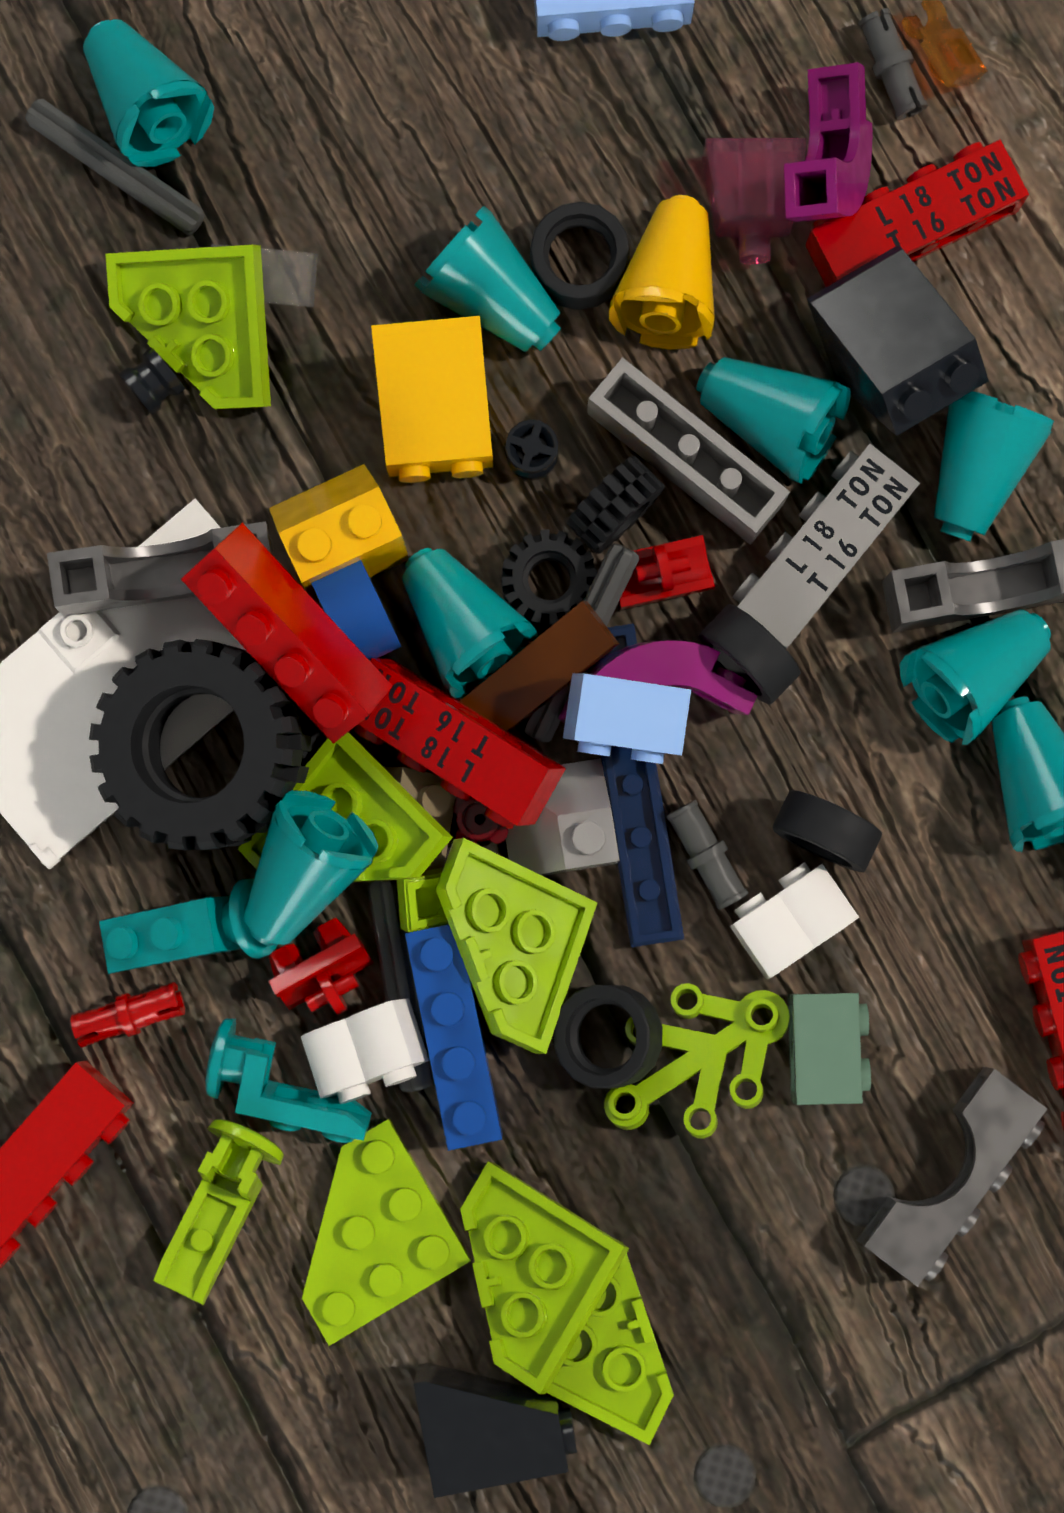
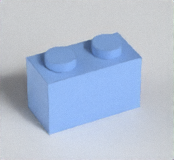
[563,673,691,764]

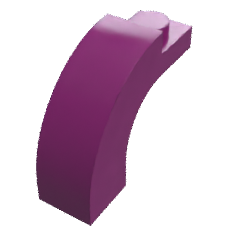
[784,62,873,222]
[558,640,757,723]

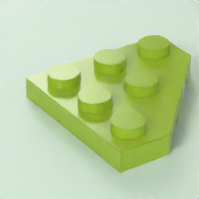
[105,244,271,409]
[238,732,453,882]
[436,838,598,1054]
[302,1118,471,1346]
[460,1161,629,1394]
[502,1239,674,1445]

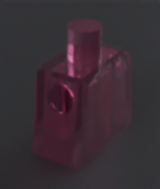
[702,138,806,264]

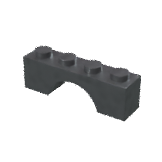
[47,521,272,616]
[882,539,1064,633]
[857,1067,1047,1287]

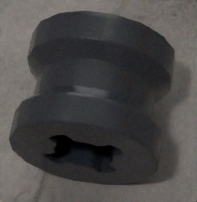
[119,347,185,415]
[505,419,558,480]

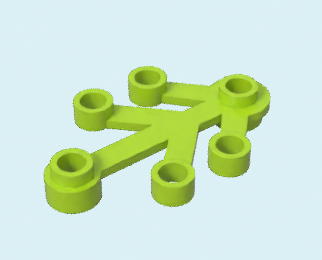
[604,983,790,1138]

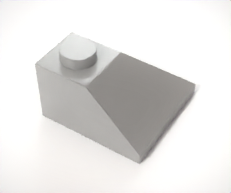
[506,758,620,876]

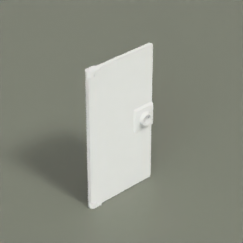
[0,498,248,870]

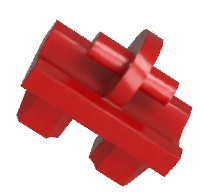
[619,535,715,610]
[268,918,374,1016]

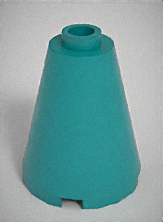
[83,19,214,167]
[414,206,561,352]
[696,357,851,483]
[934,391,1054,542]
[402,548,539,698]
[900,610,1051,745]
[992,696,1064,852]
[244,790,378,946]

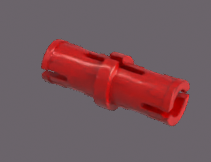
[70,982,185,1048]

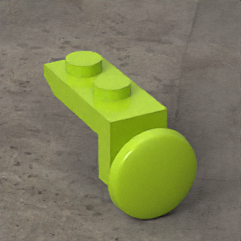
[153,1119,284,1305]

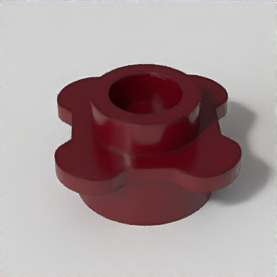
[454,797,509,844]

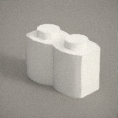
[730,862,859,980]
[301,998,429,1104]

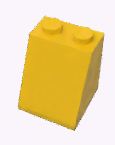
[371,316,493,483]
[269,464,409,603]

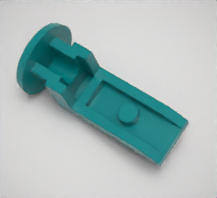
[99,879,278,974]
[205,1018,372,1143]

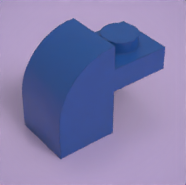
[311,560,401,660]

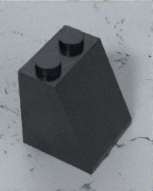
[807,245,989,436]
[413,1363,577,1498]

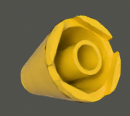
[609,195,715,350]

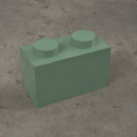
[787,993,871,1105]

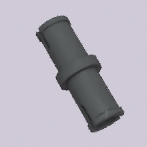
[858,8,928,120]
[666,799,748,910]

